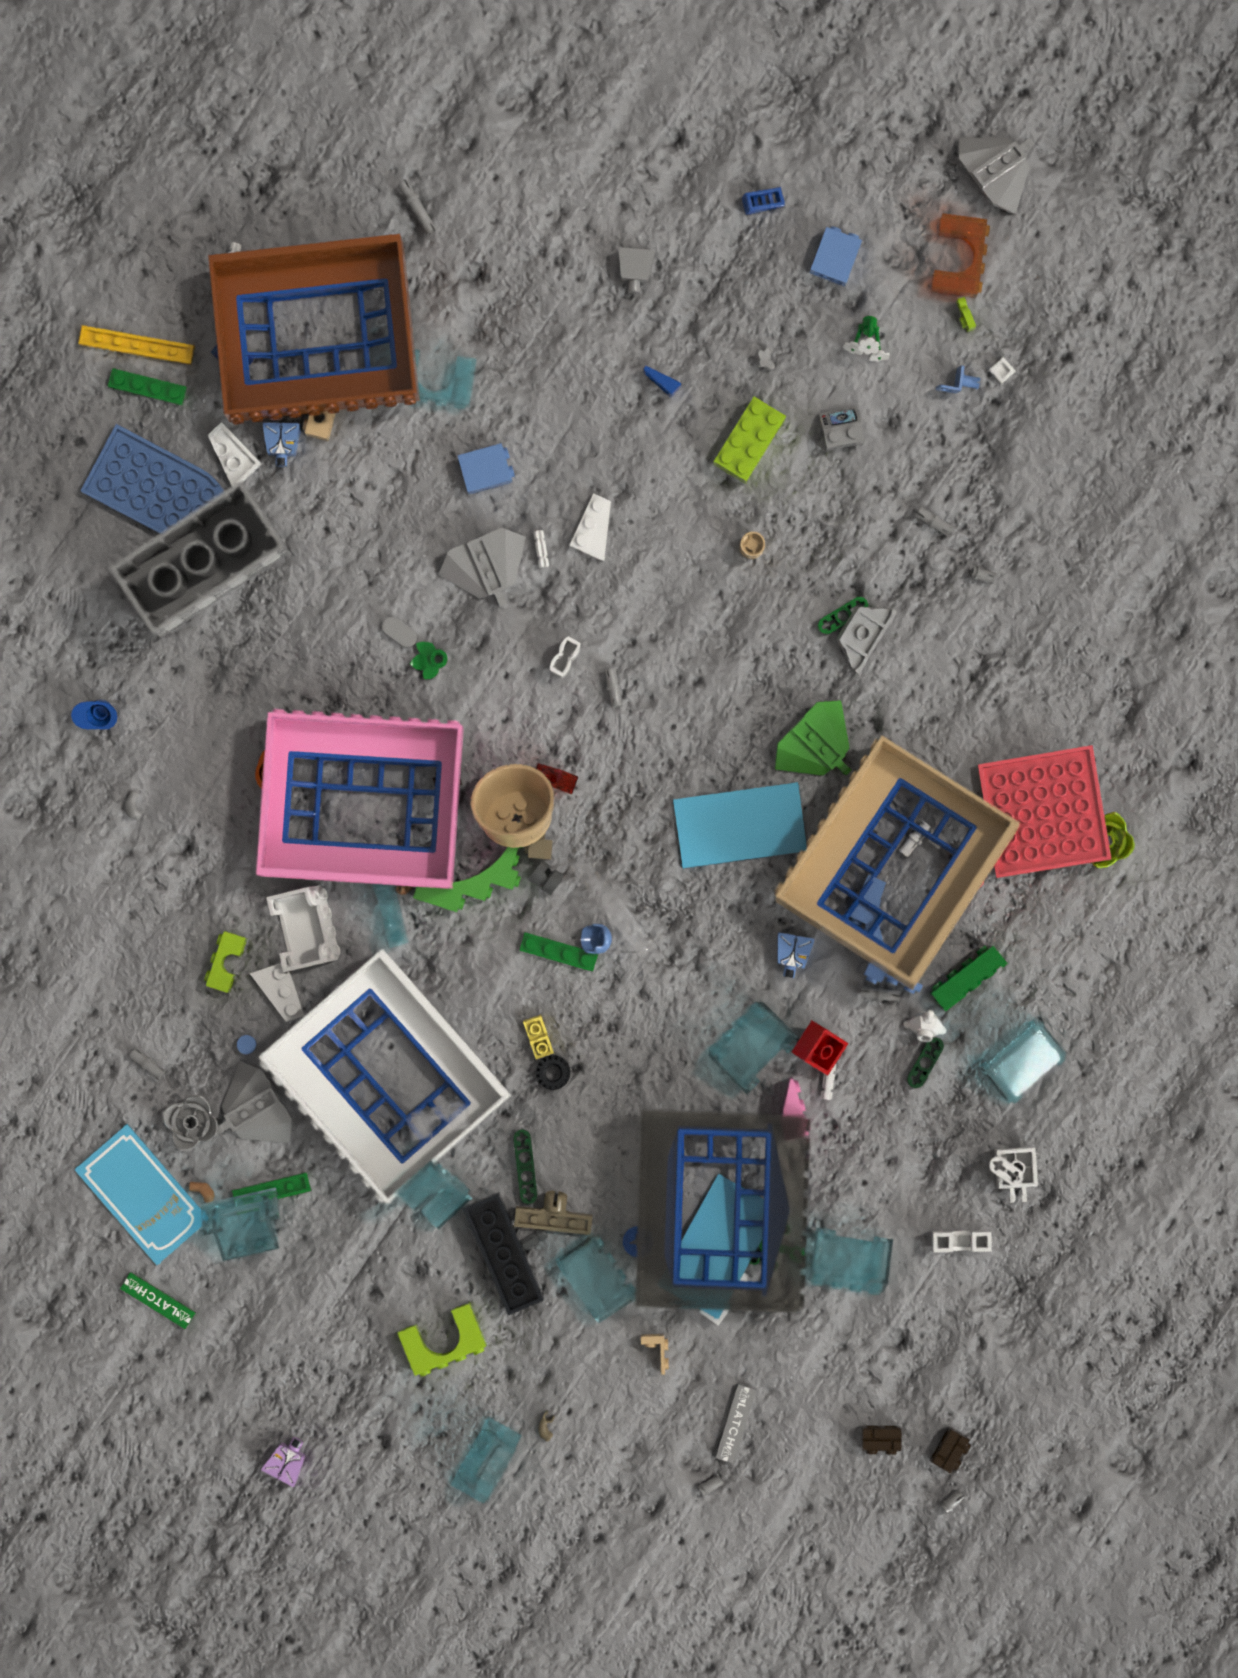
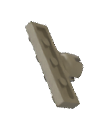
[514,1191,593,1235]

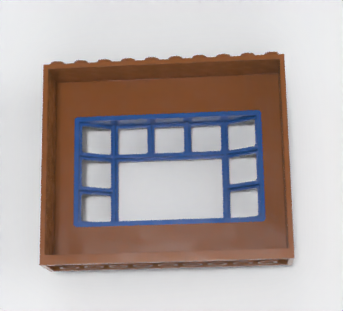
[208,234,420,424]

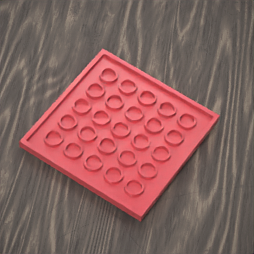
[978,745,1112,878]

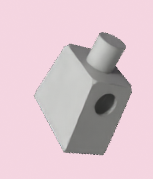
[619,247,655,293]

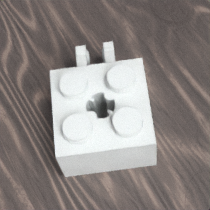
[994,1146,1038,1203]

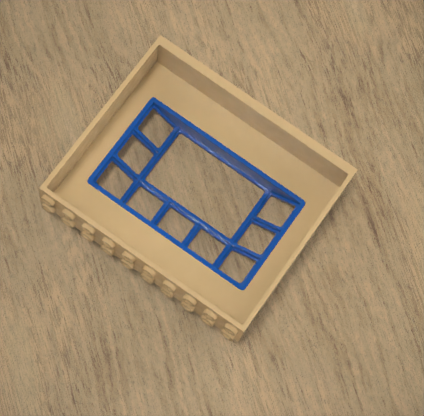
[775,736,1020,990]

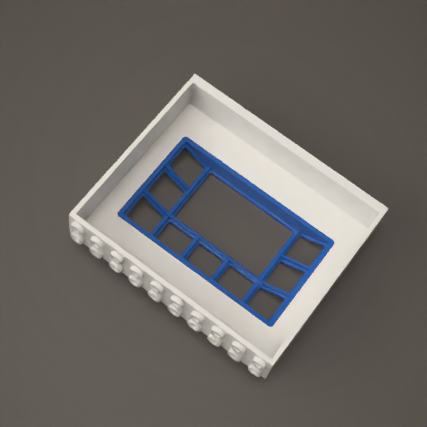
[259,949,511,1204]

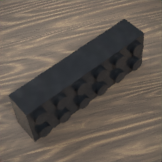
[463,1192,544,1316]

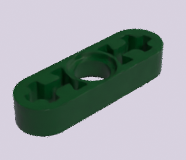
[907,1037,944,1088]

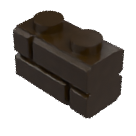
[861,1425,902,1455]
[930,1427,971,1474]

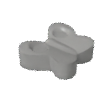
[755,347,775,370]

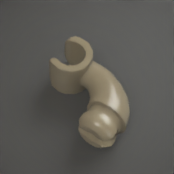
[538,1410,555,1442]

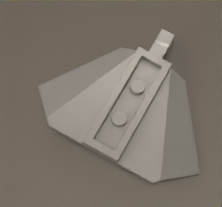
[957,138,1034,215]
[438,527,526,607]
[218,1060,293,1143]

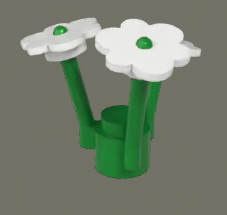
[843,316,890,362]

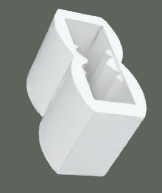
[550,636,581,678]

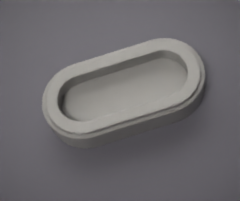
[382,617,417,648]

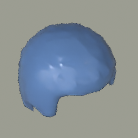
[581,924,612,954]

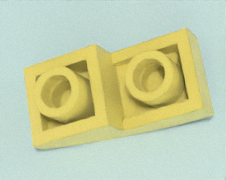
[523,1014,554,1059]

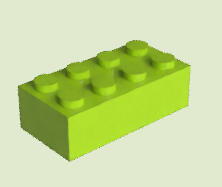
[713,397,786,484]

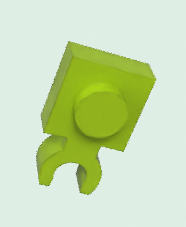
[956,297,976,332]

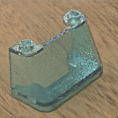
[978,1018,1067,1104]

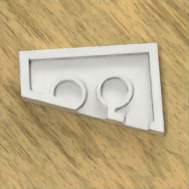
[208,422,262,486]
[569,493,611,562]
[250,961,305,1022]

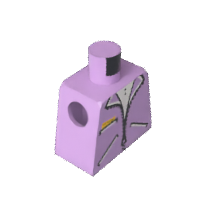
[261,1437,305,1487]

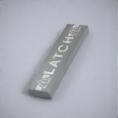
[715,1384,756,1464]

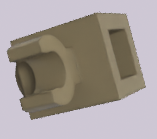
[525,832,553,860]

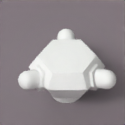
[903,1010,947,1042]

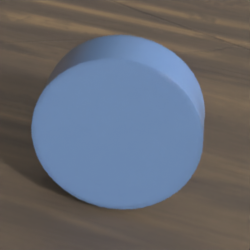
[237,1035,257,1054]

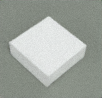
[988,357,1016,384]

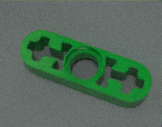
[818,597,868,635]

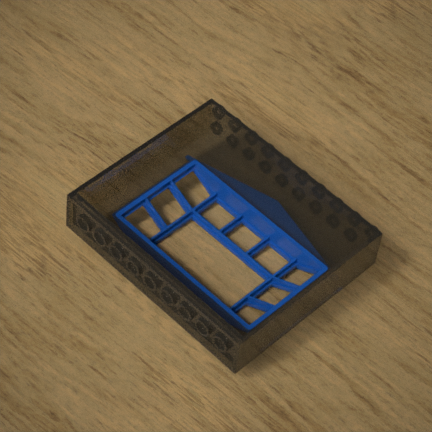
[635,1108,810,1313]

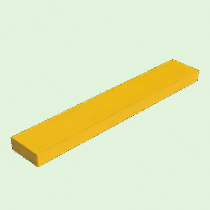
[78,325,195,365]

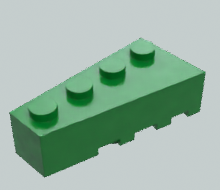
[930,945,1008,1012]

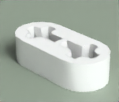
[989,1156,1023,1185]

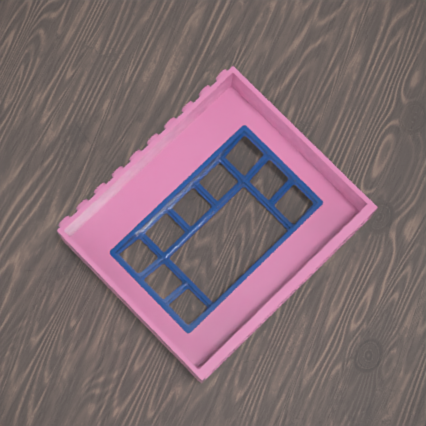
[256,709,464,889]

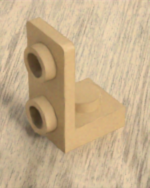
[641,1334,669,1375]

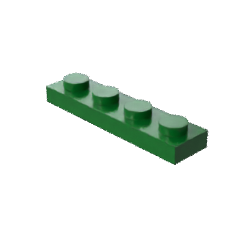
[108,368,187,406]
[519,932,598,972]

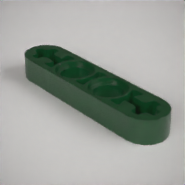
[514,1129,538,1204]

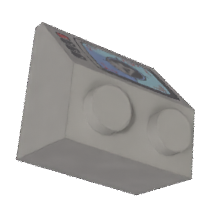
[818,407,865,451]

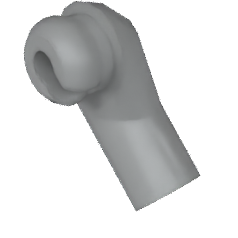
[125,790,142,820]

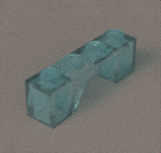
[373,884,410,948]

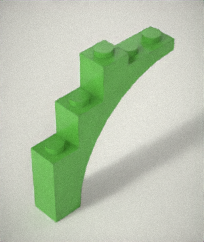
[413,847,523,912]

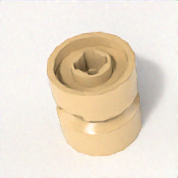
[740,532,765,559]

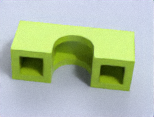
[204,931,248,993]

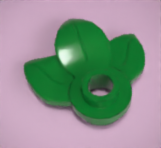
[410,642,448,679]

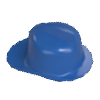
[71,699,118,730]

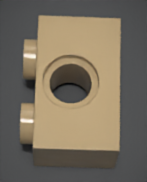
[303,411,336,441]

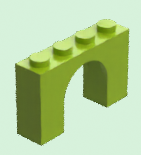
[398,1302,487,1377]

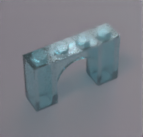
[415,349,477,409]
[397,1160,472,1230]

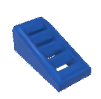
[742,187,785,215]
[643,366,681,397]

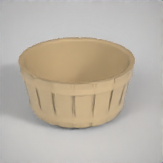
[471,764,554,848]

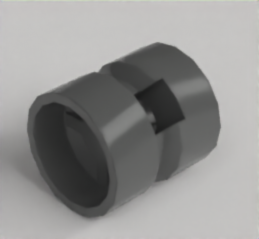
[529,860,564,896]

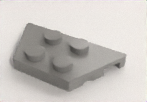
[836,606,897,674]

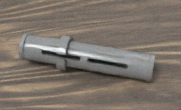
[397,180,437,236]

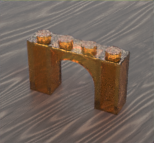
[931,213,990,298]

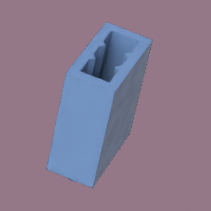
[809,226,862,286]
[457,443,515,495]

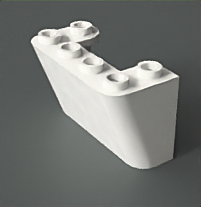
[266,885,341,972]

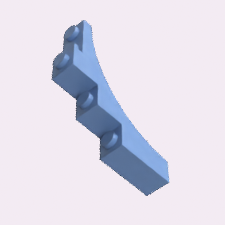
[850,875,923,994]

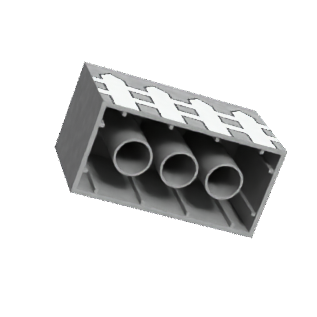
[109,481,290,637]

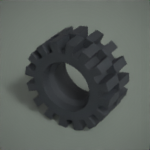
[536,1055,570,1090]

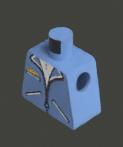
[263,423,301,467]
[777,932,815,978]

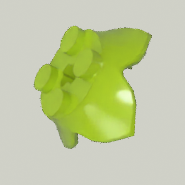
[1092,812,1135,868]

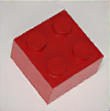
[791,1020,849,1076]

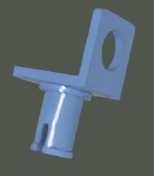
[935,365,980,394]

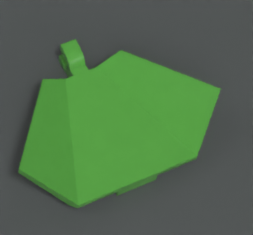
[775,700,851,776]

